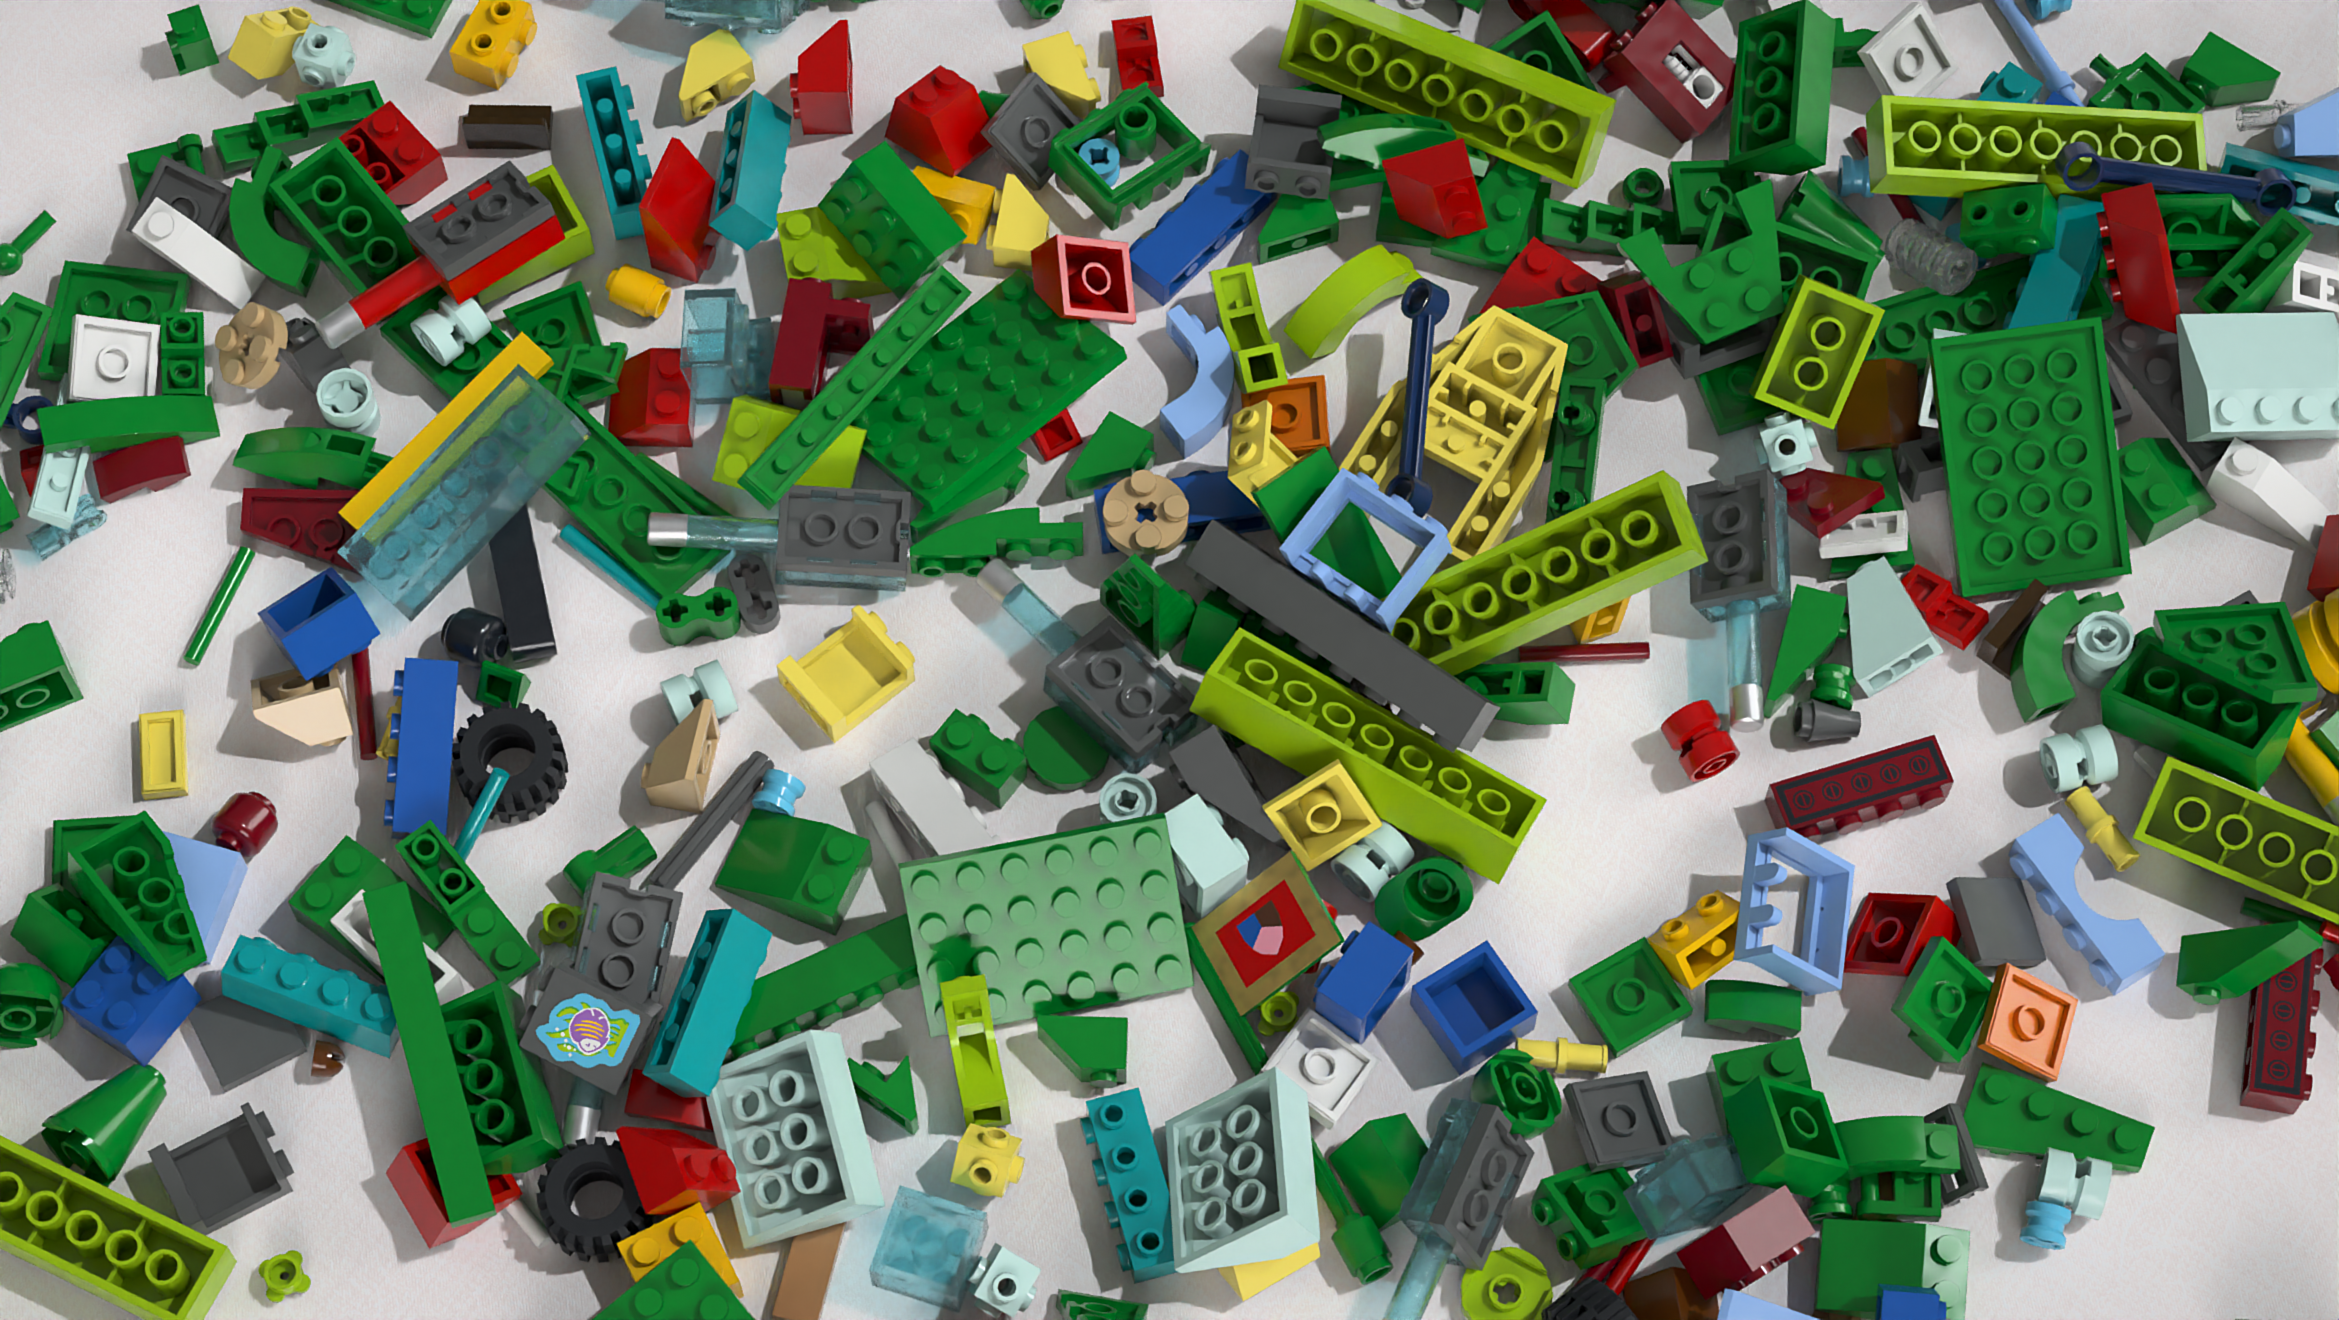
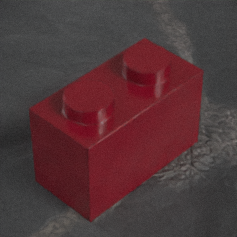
[1596,270,1674,369]

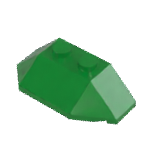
[2097,193,2262,278]

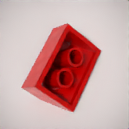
[2096,182,2181,334]

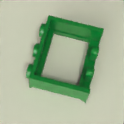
[1048,82,1212,231]

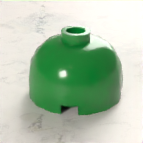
[0,962,64,1048]
[1469,1048,1562,1141]

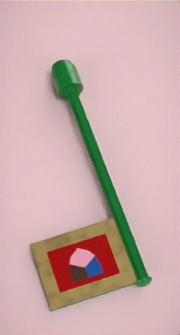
[1184,851,1394,1285]

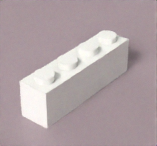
[869,737,1004,858]

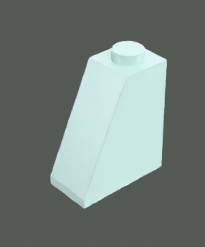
[1847,556,1944,698]

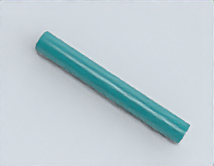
[559,524,661,611]
[453,768,510,862]

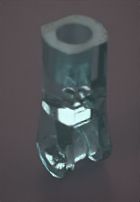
[26,494,108,561]

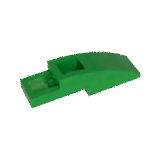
[1316,113,1490,177]
[233,427,394,490]
[910,507,1083,578]
[394,819,541,987]

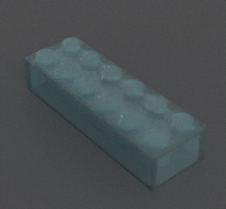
[337,364,592,622]

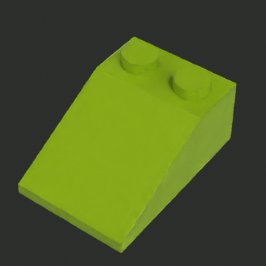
[776,206,892,300]
[712,394,867,499]

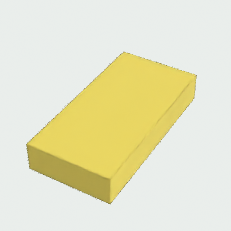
[139,709,188,800]

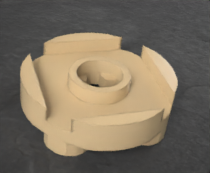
[215,302,288,389]
[1103,470,1189,558]

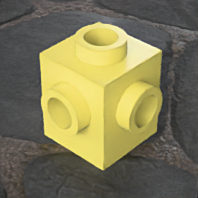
[950,1123,1025,1198]

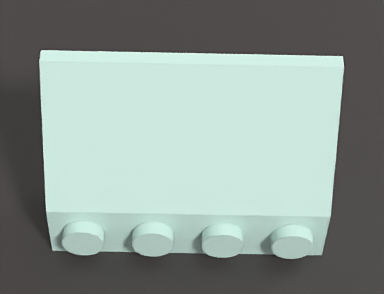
[2176,312,2339,442]
[706,1029,885,1249]
[1165,1067,1321,1274]

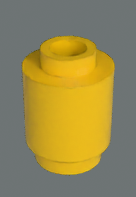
[605,263,671,318]

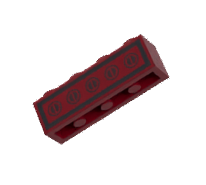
[1764,734,1954,843]
[2240,923,2324,1115]

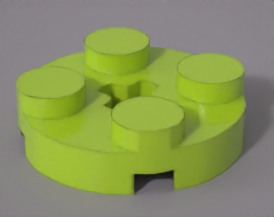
[1460,1247,1553,1320]

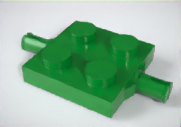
[2087,52,2206,114]

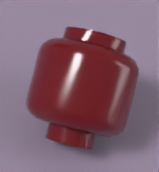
[211,792,278,857]

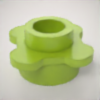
[538,903,585,948]
[1257,991,1300,1037]
[258,1250,311,1303]

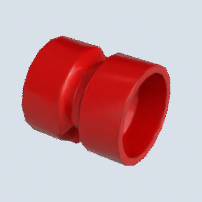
[1661,700,1740,782]

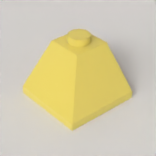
[1262,759,1383,872]

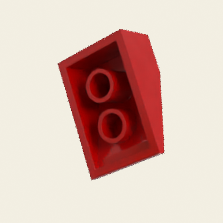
[639,137,723,283]
[1479,237,1601,314]

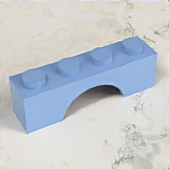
[2008,813,2165,996]

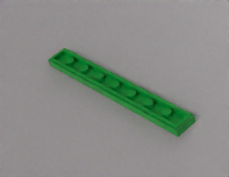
[737,265,972,511]
[362,881,497,1228]

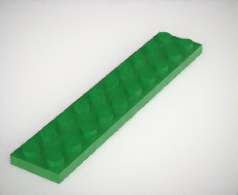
[1693,256,2114,436]
[379,285,731,599]

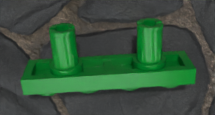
[1545,376,1607,524]

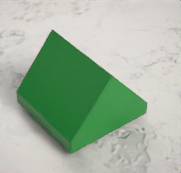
[475,660,532,708]

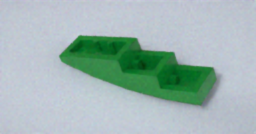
[211,80,384,172]
[1535,198,1698,257]
[36,395,220,454]

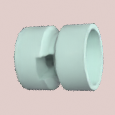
[410,294,492,366]
[316,368,381,437]
[2070,611,2134,689]
[660,659,738,726]
[2039,724,2119,794]
[1099,773,1157,825]
[1330,819,1415,902]
[2034,1147,2112,1220]

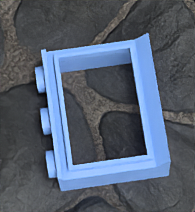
[1279,468,1453,634]
[1733,827,1855,996]

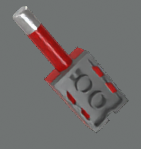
[315,160,565,349]

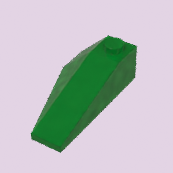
[1100,554,1197,660]
[68,810,207,981]

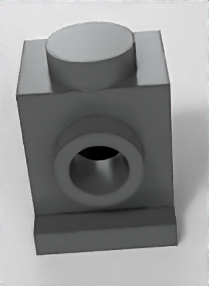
[1895,435,1946,503]

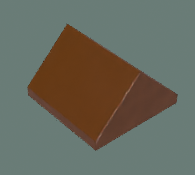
[1835,358,1921,452]
[1623,1266,1719,1320]

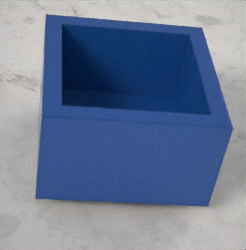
[257,567,381,681]
[1313,921,1414,1045]
[61,935,202,1067]
[1410,940,1538,1075]

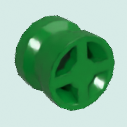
[1809,663,1856,711]
[1807,1177,1853,1225]

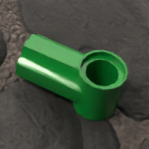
[563,825,657,909]

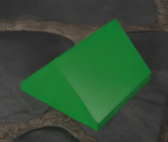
[1328,1113,1448,1232]

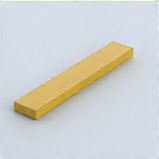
[338,332,554,544]

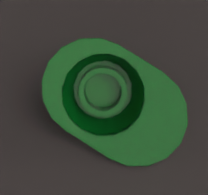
[1375,856,1474,941]

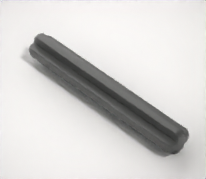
[650,751,774,890]

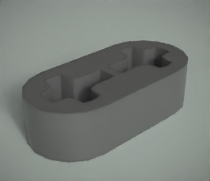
[728,553,781,634]

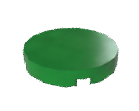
[1023,705,1110,790]

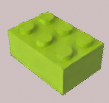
[475,164,595,306]
[1749,274,1885,430]

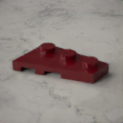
[240,488,371,578]

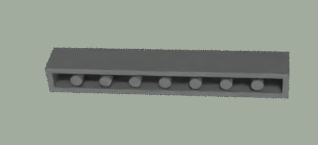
[1185,519,1500,753]

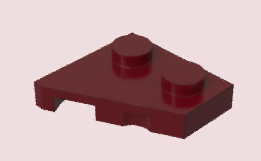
[1774,468,1886,540]

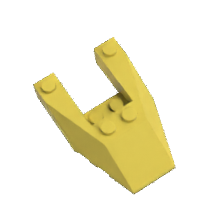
[1339,305,1568,570]

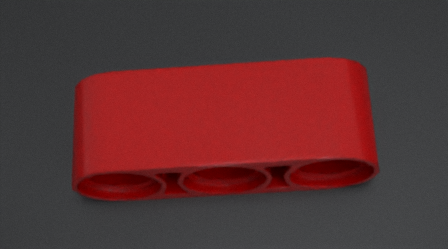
[1507,0,1617,73]

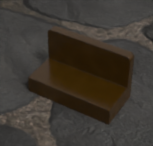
[462,105,553,150]
[1976,578,2049,681]

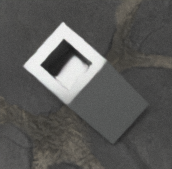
[278,317,351,394]

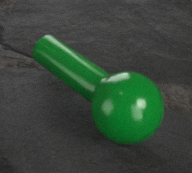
[0,210,57,276]

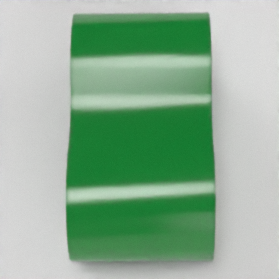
[656,587,741,646]

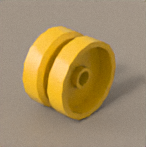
[2292,588,2339,695]

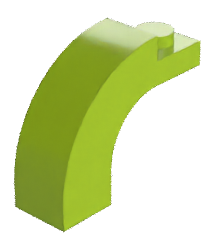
[1283,244,1423,359]
[1208,262,1288,394]
[939,974,1012,1130]

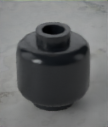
[441,607,509,670]

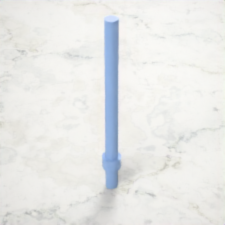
[1994,0,2085,107]

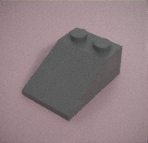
[1169,725,1291,852]

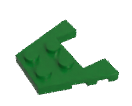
[1616,179,1784,346]
[1467,291,1640,464]
[479,342,629,502]

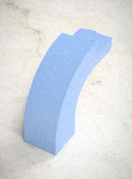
[1160,304,1234,459]

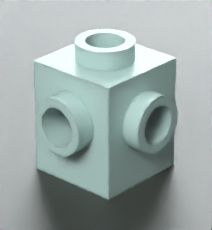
[292,23,356,89]
[1753,411,1818,476]
[967,1242,1041,1319]

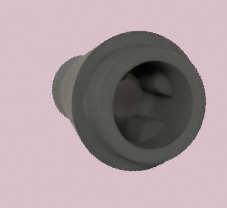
[1793,698,1861,742]

